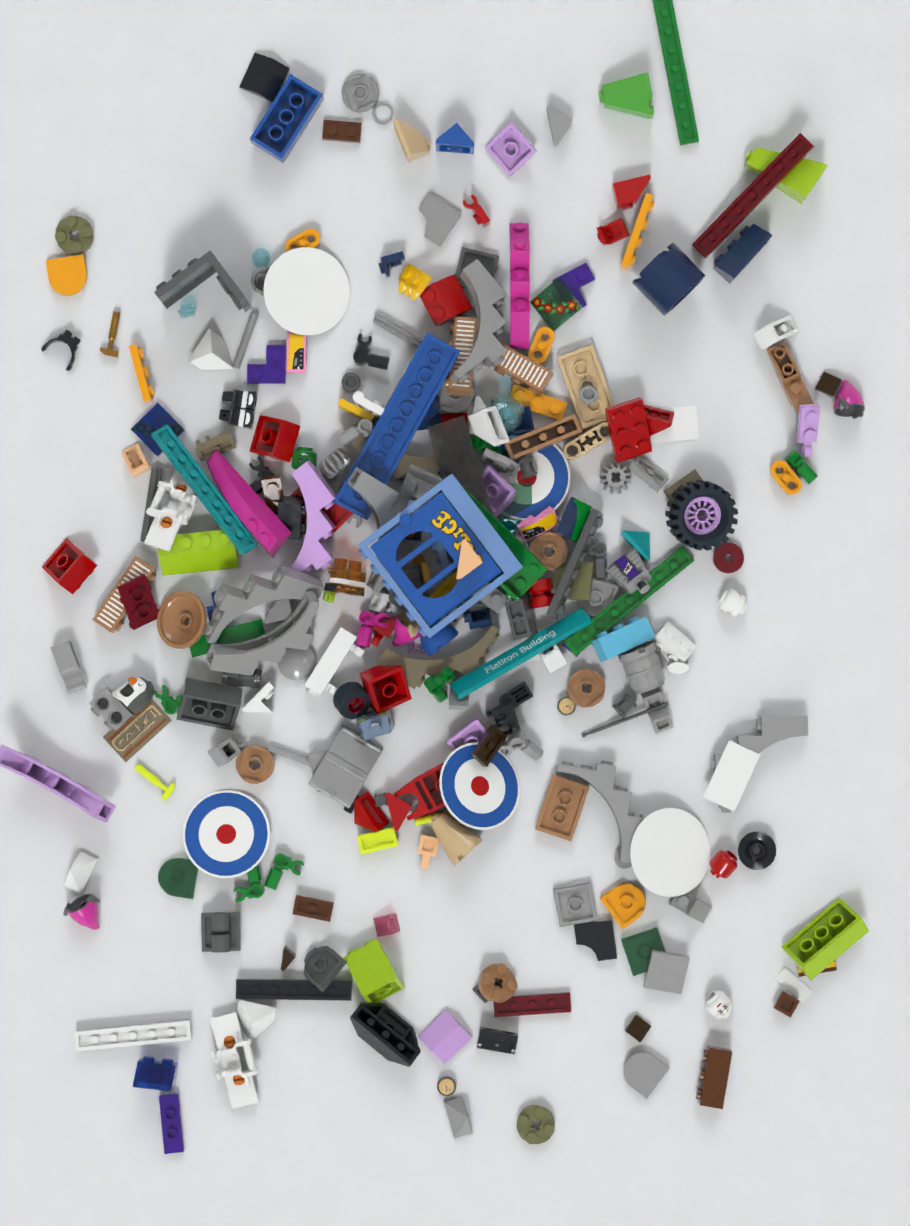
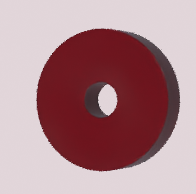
[713,543,744,574]

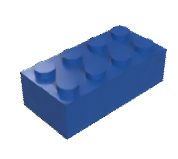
[250,74,324,163]

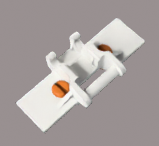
[144,469,197,552]
[210,1012,259,1109]

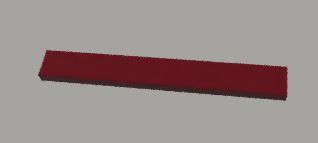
[692,133,815,259]

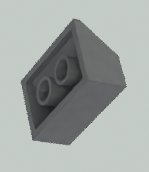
[176,677,242,731]

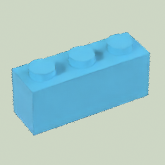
[591,616,656,662]

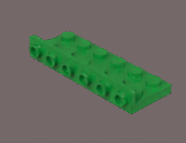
[450,488,548,601]

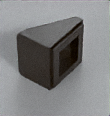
[815,372,842,398]
[281,946,296,971]
[624,1015,651,1042]

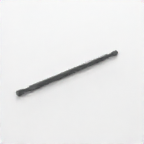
[581,702,669,737]

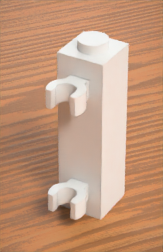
[304,627,365,697]

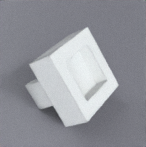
[369,591,391,612]

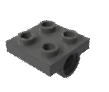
[201,912,241,953]

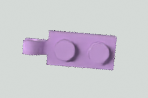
[796,404,820,457]

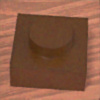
[773,991,800,1018]

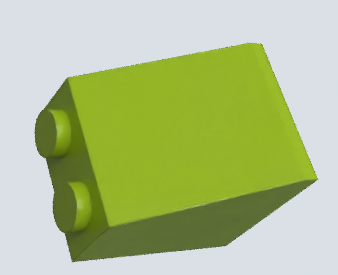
[343,939,405,1003]

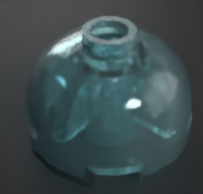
[491,395,525,433]

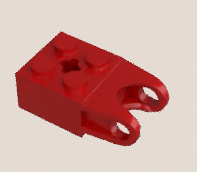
[394,762,445,821]

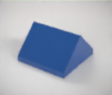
[435,122,474,154]

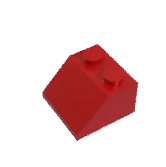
[420,274,473,326]
[249,415,300,463]
[42,538,98,595]
[359,665,412,714]

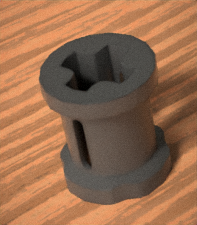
[516,456,538,480]
[612,693,637,718]

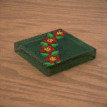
[530,277,583,332]

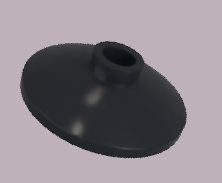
[738,831,776,870]

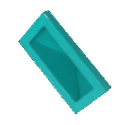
[620,530,650,562]

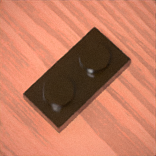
[471,724,508,767]

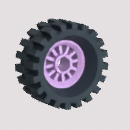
[665,480,738,551]

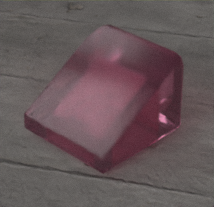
[373,913,400,937]

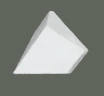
[188,329,235,370]
[237,1000,276,1041]

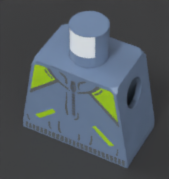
[355,709,395,740]

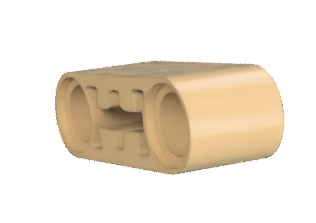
[563,422,610,460]

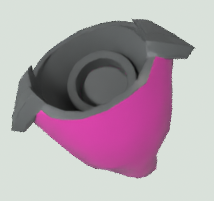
[833,380,865,419]
[63,894,100,930]

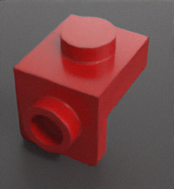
[597,218,630,246]

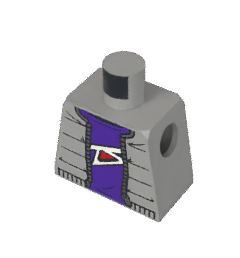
[605,547,651,594]

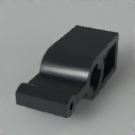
[485,681,533,717]

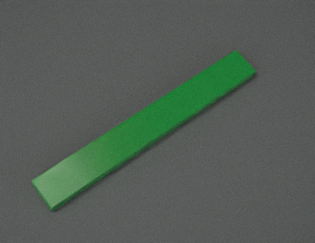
[652,0,699,146]
[563,546,694,656]

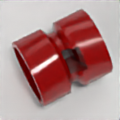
[528,578,554,609]

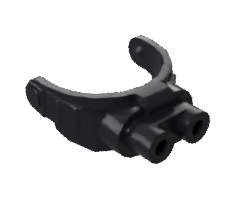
[41,329,81,371]

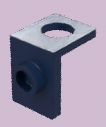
[507,406,534,436]

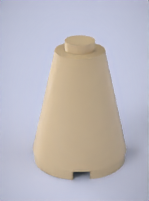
[431,812,482,866]

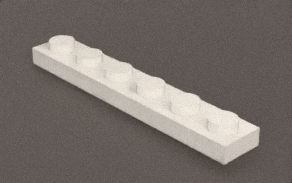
[74,1020,192,1051]

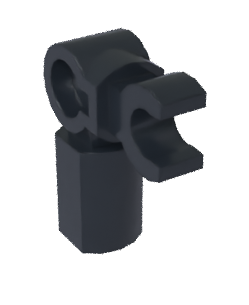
[353,334,390,370]
[249,456,275,495]

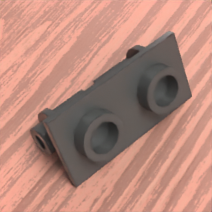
[222,669,262,689]

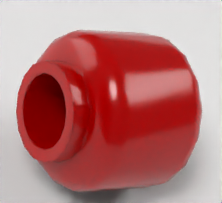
[709,850,738,879]

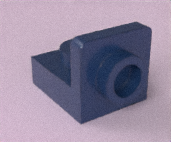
[378,251,405,278]

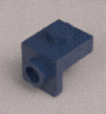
[463,608,493,630]

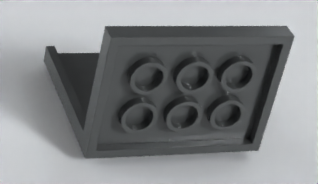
[154,250,251,312]

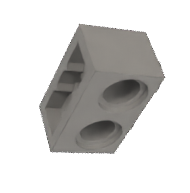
[89,687,135,731]

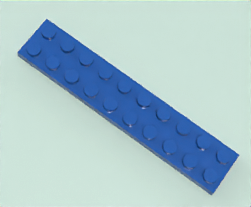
[333,332,461,520]

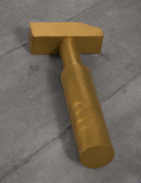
[100,311,121,358]

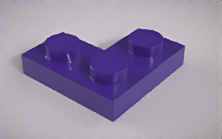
[552,263,595,314]
[247,345,286,384]

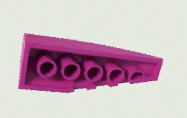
[206,450,291,558]

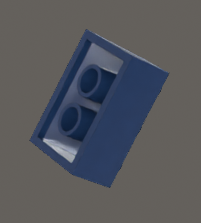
[713,223,773,284]

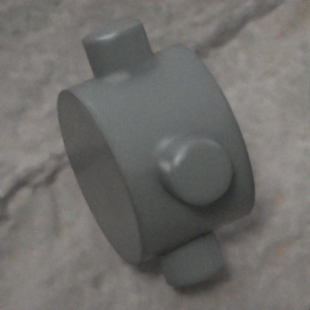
[373,792,388,808]

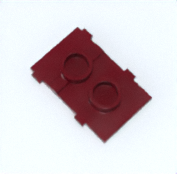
[117,574,159,630]

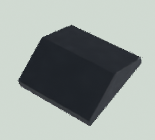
[239,53,290,102]

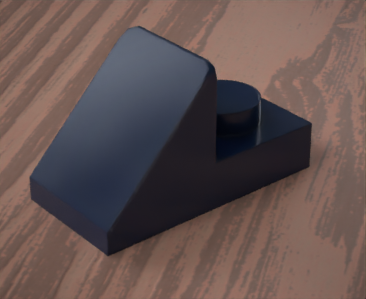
[417,395,441,431]

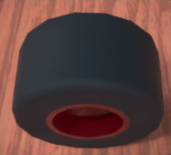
[333,682,371,720]

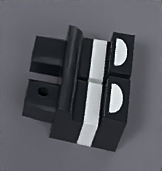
[219,389,258,429]

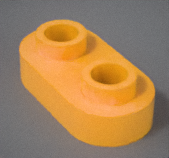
[285,229,321,252]
[528,327,555,364]
[770,460,802,495]

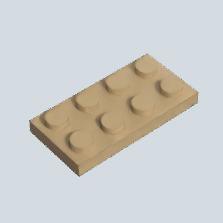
[556,345,614,430]

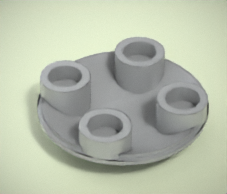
[278,647,316,681]

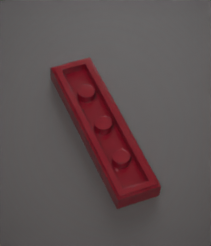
[493,992,571,1017]

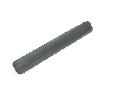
[140,467,163,542]

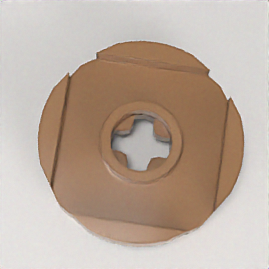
[530,532,568,571]
[566,669,605,708]
[236,745,275,784]
[478,963,518,1003]

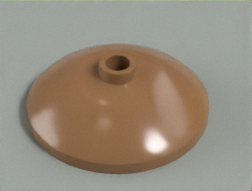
[157,591,207,649]

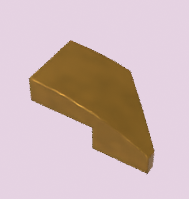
[413,548,432,583]

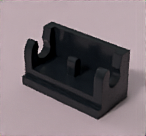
[492,704,521,735]
[477,1027,518,1055]

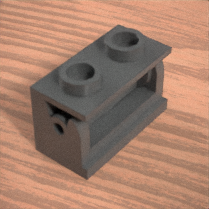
[505,596,538,640]

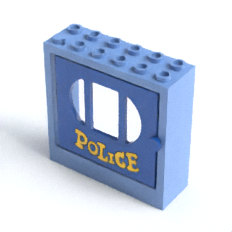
[358,474,523,638]

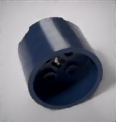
[632,242,706,316]

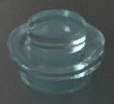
[252,248,271,267]
[177,304,197,318]

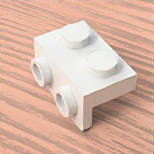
[650,621,697,664]

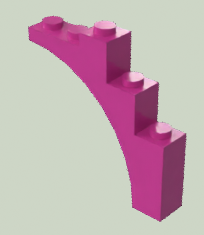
[509,223,530,349]

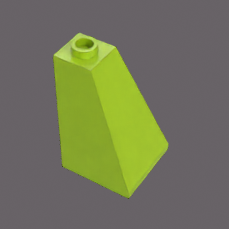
[744,147,827,204]

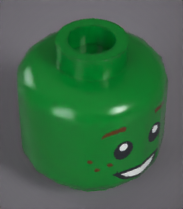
[291,447,317,470]

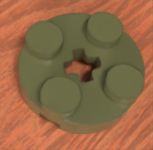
[55,215,94,255]
[517,1105,555,1144]

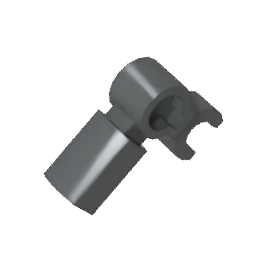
[587,542,608,579]

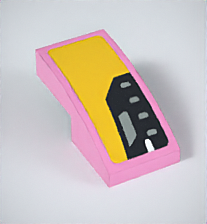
[286,332,307,373]
[516,506,560,540]

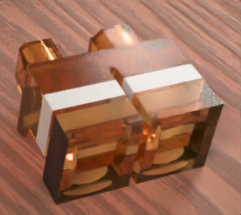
[324,558,366,596]

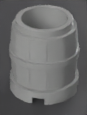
[618,642,665,694]

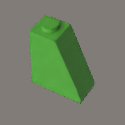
[598,72,654,119]

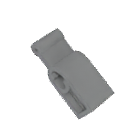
[50,641,87,694]

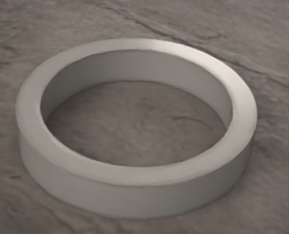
[372,103,394,125]

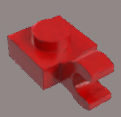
[463,194,490,228]
[371,617,394,647]

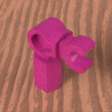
[356,610,390,648]

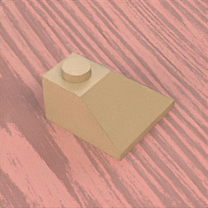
[393,118,431,163]

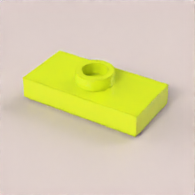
[357,826,399,855]

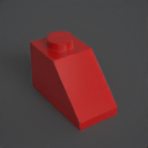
[612,174,651,210]

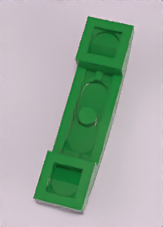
[190,619,265,658]

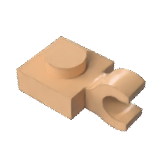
[417,835,439,869]

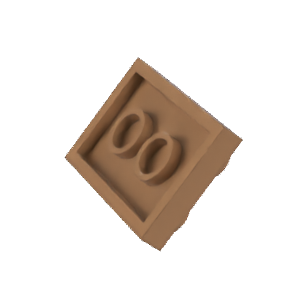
[535,774,589,841]

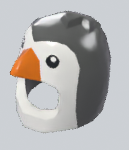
[112,677,155,714]

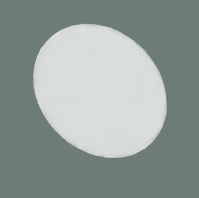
[668,662,689,674]

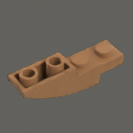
[767,342,814,416]

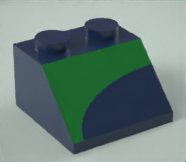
[555,497,592,543]

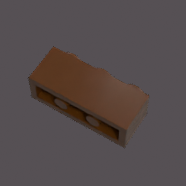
[696,1045,732,1109]

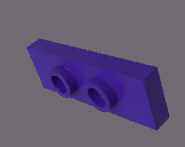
[159,1093,184,1154]

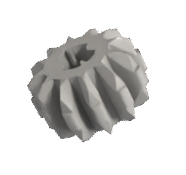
[319,448,351,480]
[599,462,631,494]

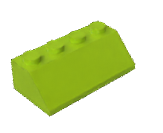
[158,530,239,576]
[781,898,869,980]

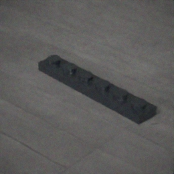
[236,979,352,1001]

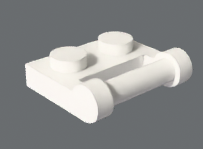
[353,391,385,419]

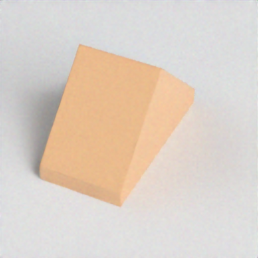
[121,443,152,478]
[456,540,483,579]

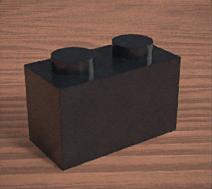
[278,496,307,540]

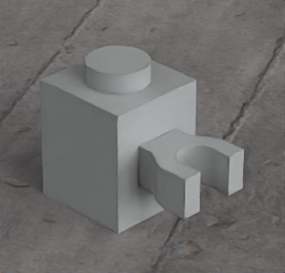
[207,733,246,767]

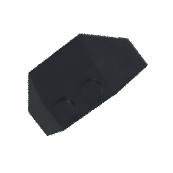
[350,1002,421,1067]

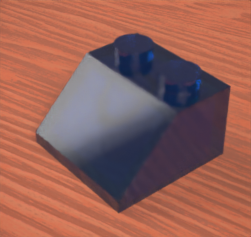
[133,1056,178,1092]

